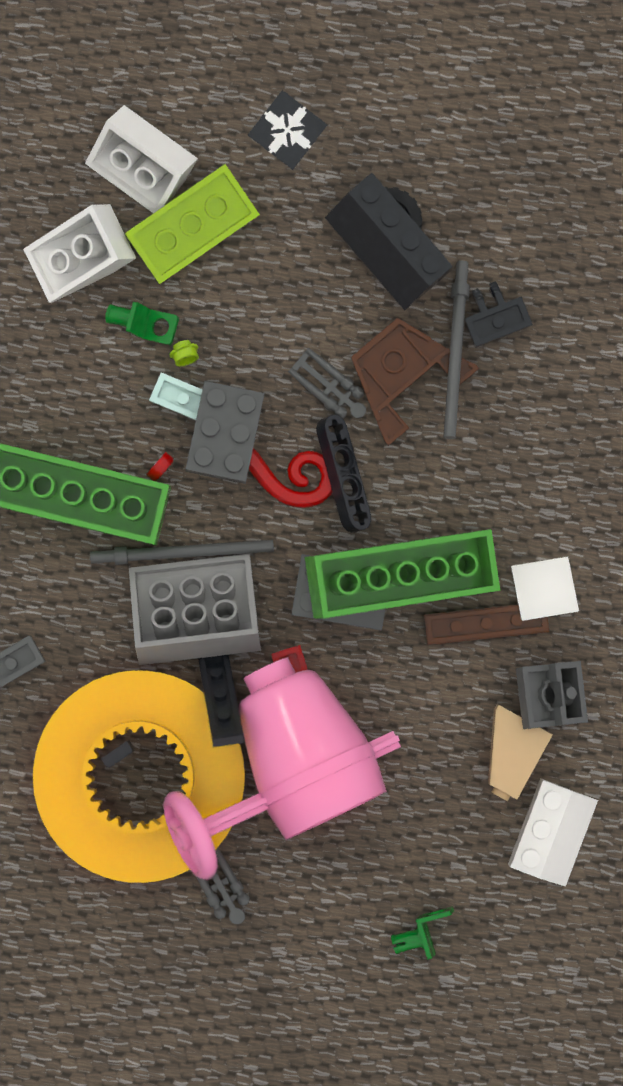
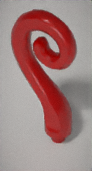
[249,448,333,508]

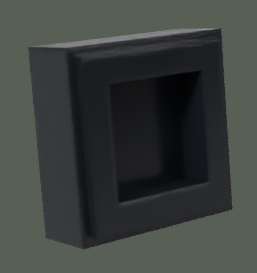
[101,740,135,768]

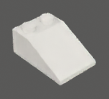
[23,204,136,303]

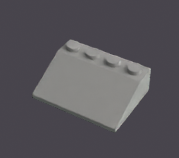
[129,553,261,665]

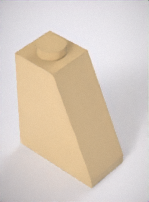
[488,704,552,801]

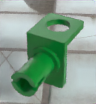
[105,302,179,345]
[391,906,454,960]

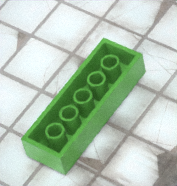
[0,443,171,546]
[305,529,500,618]

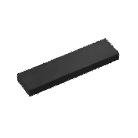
[198,655,244,747]

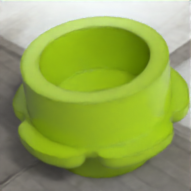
[169,340,199,366]

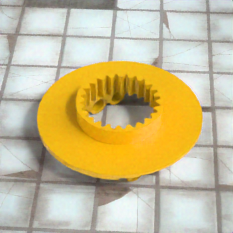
[33,670,245,883]

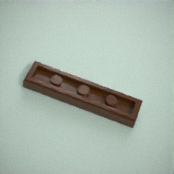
[424,605,549,645]

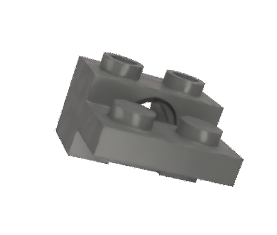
[516,661,588,730]

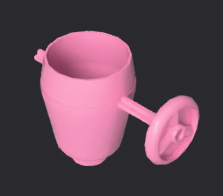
[163,657,401,879]

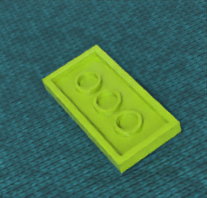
[124,164,260,284]

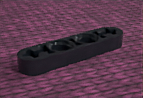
[316,415,371,533]

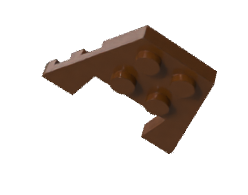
[351,318,479,446]

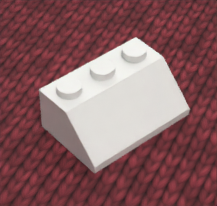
[85,105,198,213]
[508,778,598,887]

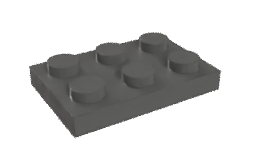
[185,381,265,484]

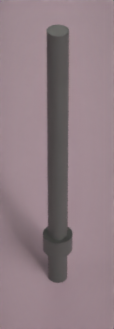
[443,261,470,439]
[90,540,274,565]

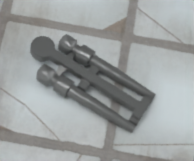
[288,347,366,419]
[196,848,250,924]

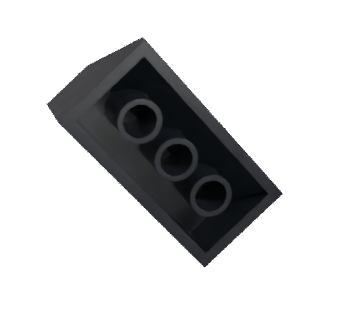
[325,173,453,311]

